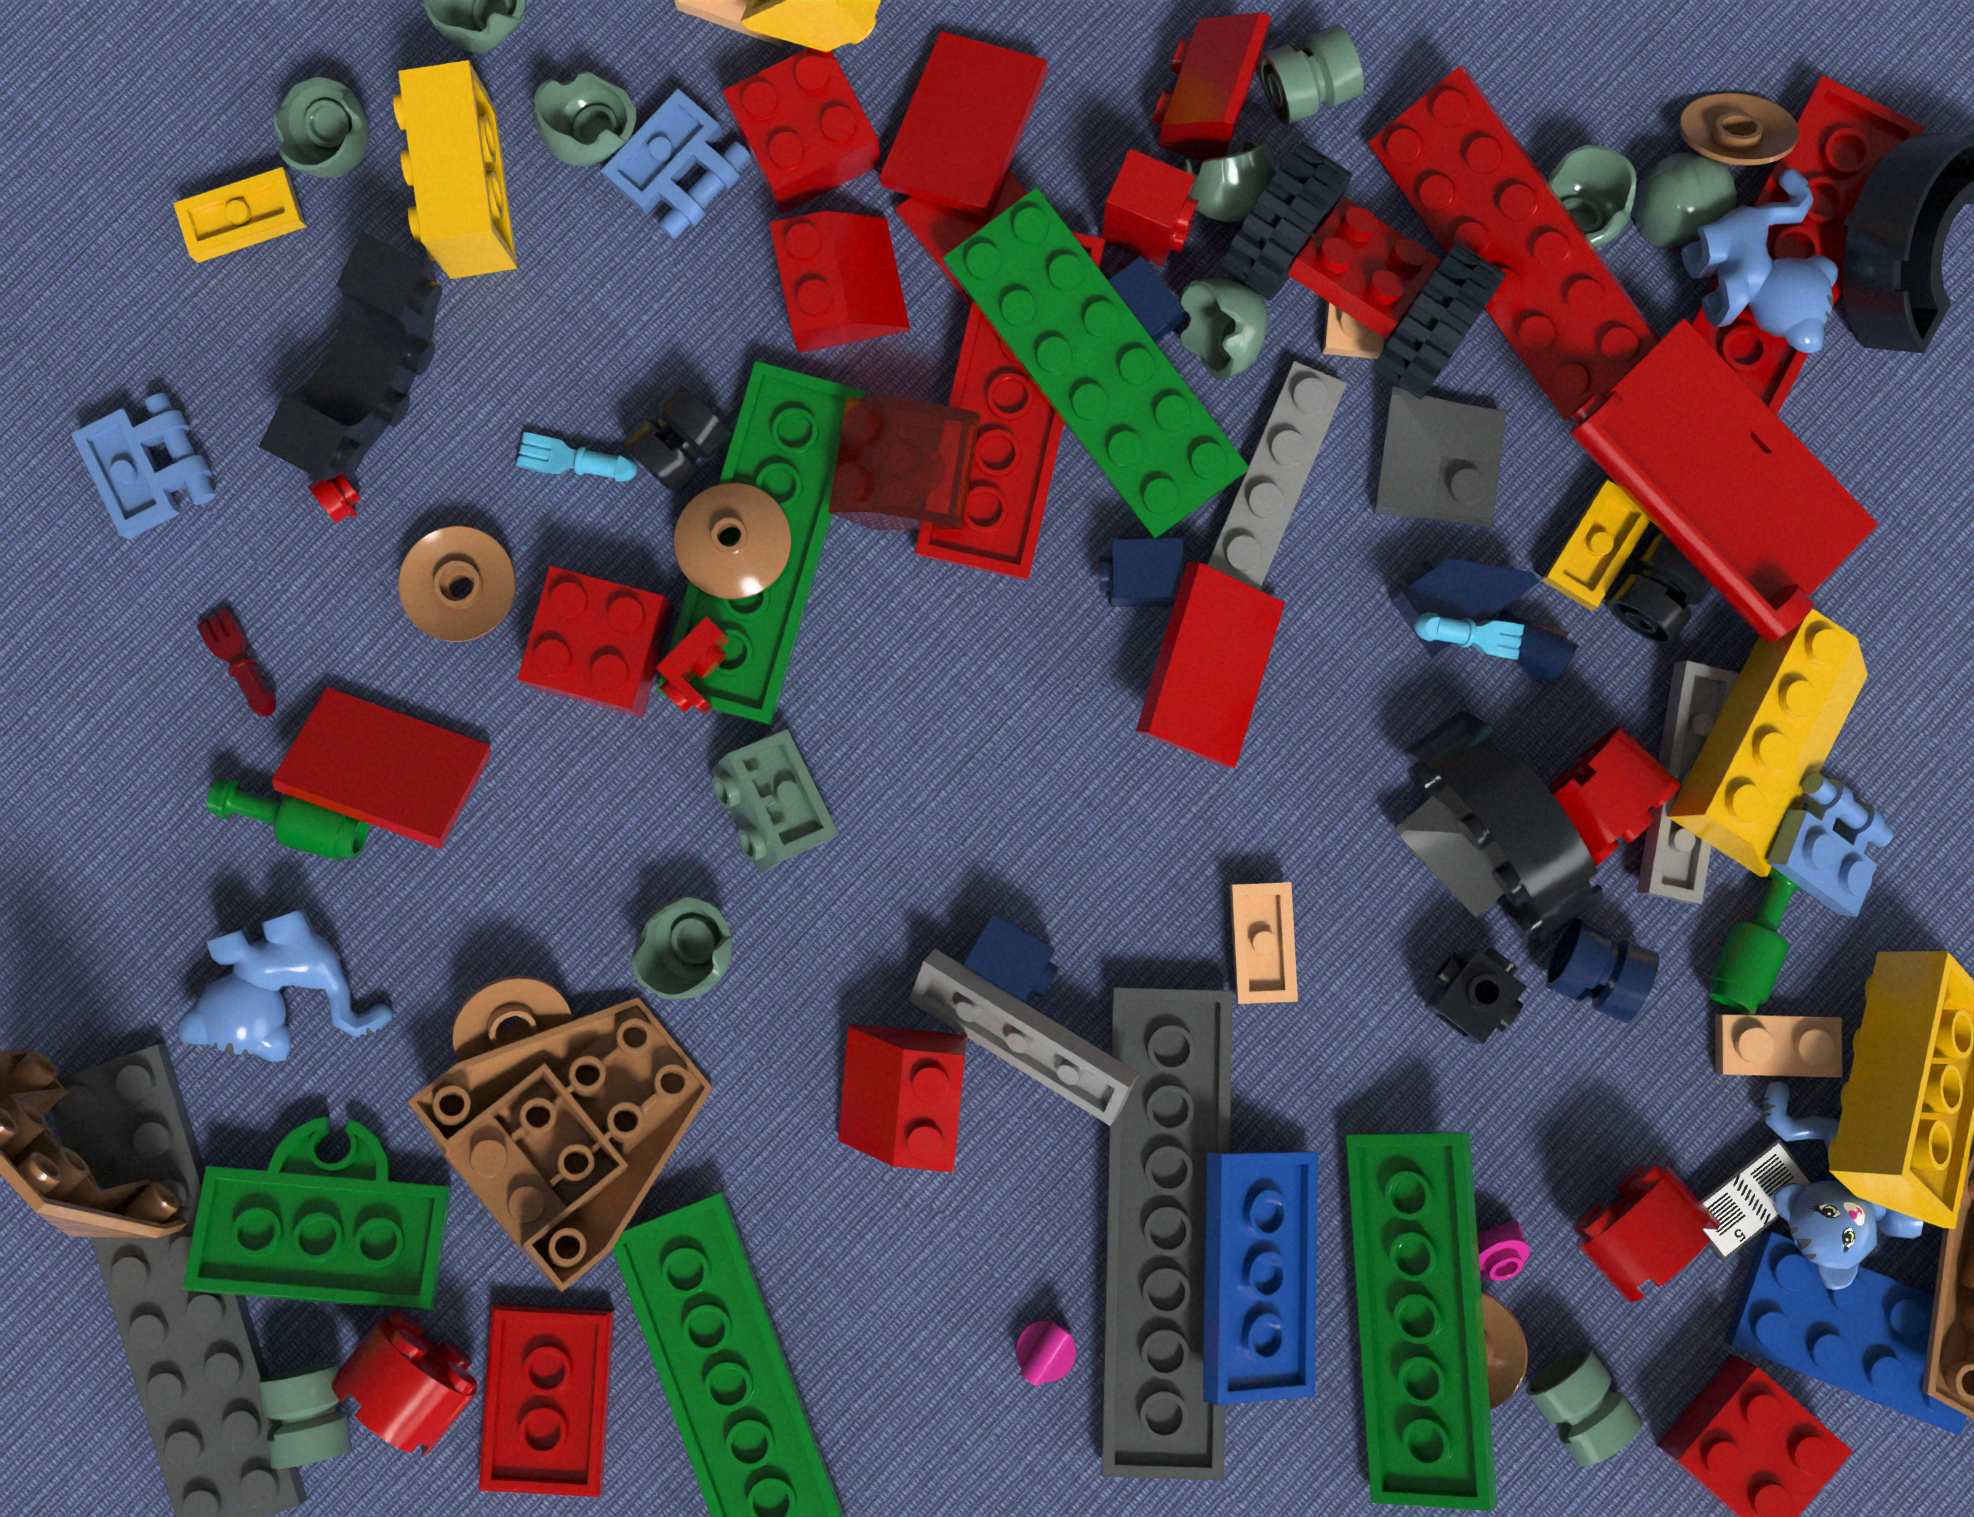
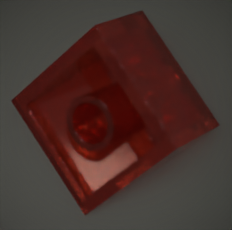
[828,396,980,530]

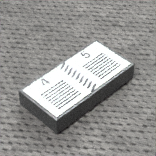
[1697,1137,1813,1261]

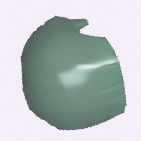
[423,0,526,53]
[534,71,636,167]
[274,77,369,179]
[1184,141,1276,223]
[1546,145,1637,248]
[1632,152,1737,248]
[1179,278,1268,380]
[631,896,732,1000]

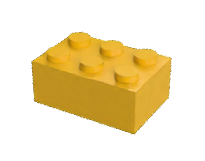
[393,60,518,279]

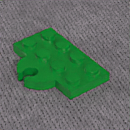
[183,1117,452,1311]

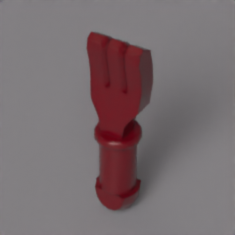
[196,606,276,717]

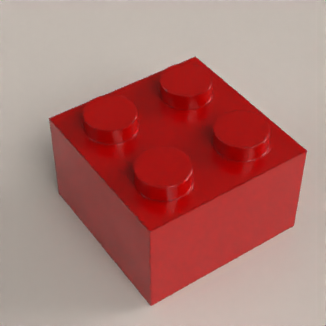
[722,47,882,215]
[517,566,674,718]
[1656,1354,1853,1517]

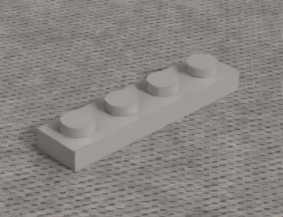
[1207,361,1347,590]
[1637,660,1739,904]
[909,948,1139,1126]

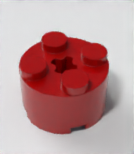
[1548,725,1682,866]
[1572,1164,1721,1303]
[331,1308,477,1455]

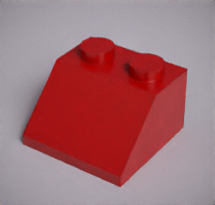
[1152,12,1271,161]
[769,211,910,354]
[838,1023,967,1173]

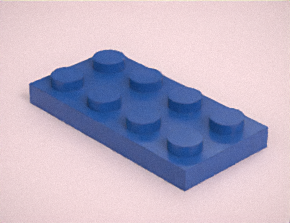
[1203,1150,1318,1405]
[1724,1229,1967,1436]

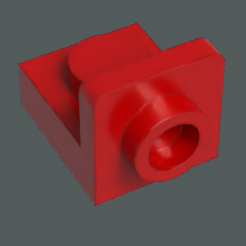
[655,617,729,715]

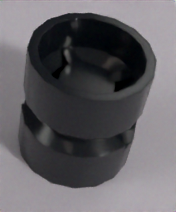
[621,383,732,494]
[1607,534,1713,645]

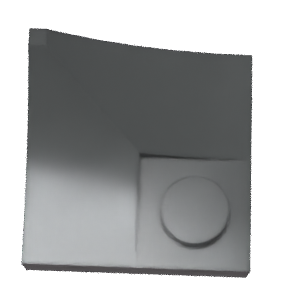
[1374,386,1506,527]
[1393,796,1504,919]

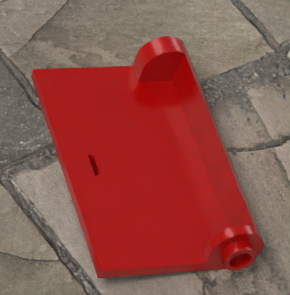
[1569,318,1878,643]

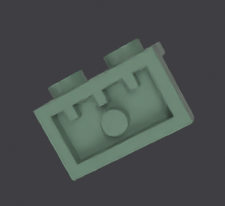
[711,729,839,873]

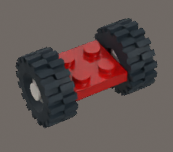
[1221,141,1507,400]

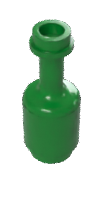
[206,778,370,861]
[1708,867,1803,1015]

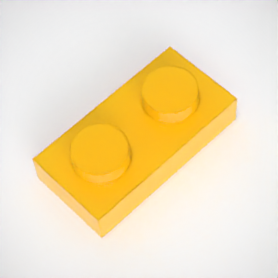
[173,167,306,263]
[1541,479,1651,611]

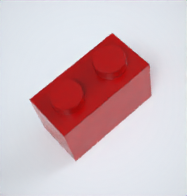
[1101,148,1199,267]

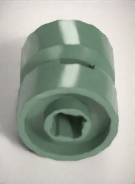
[1259,24,1364,126]
[1525,1346,1643,1467]
[258,1362,352,1469]

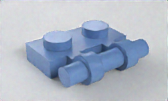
[600,88,751,240]
[71,393,216,540]
[1767,773,1893,917]

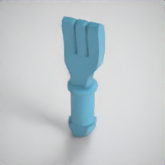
[515,432,638,482]
[1414,612,1524,660]

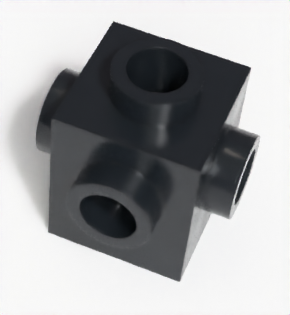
[1423,947,1527,1044]

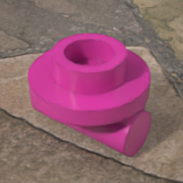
[1477,1220,1530,1281]
[1016,1320,1076,1387]

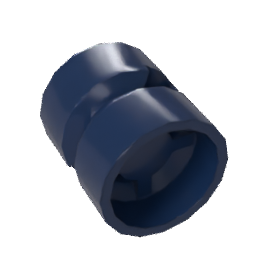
[1546,918,1659,1023]

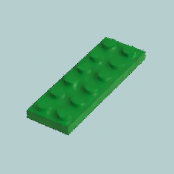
[943,187,1249,539]
[656,361,868,727]
[1346,1131,1497,1511]
[612,1191,845,1517]

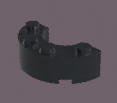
[1842,133,1974,353]
[259,231,442,480]
[1403,711,1603,944]

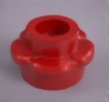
[307,474,361,524]

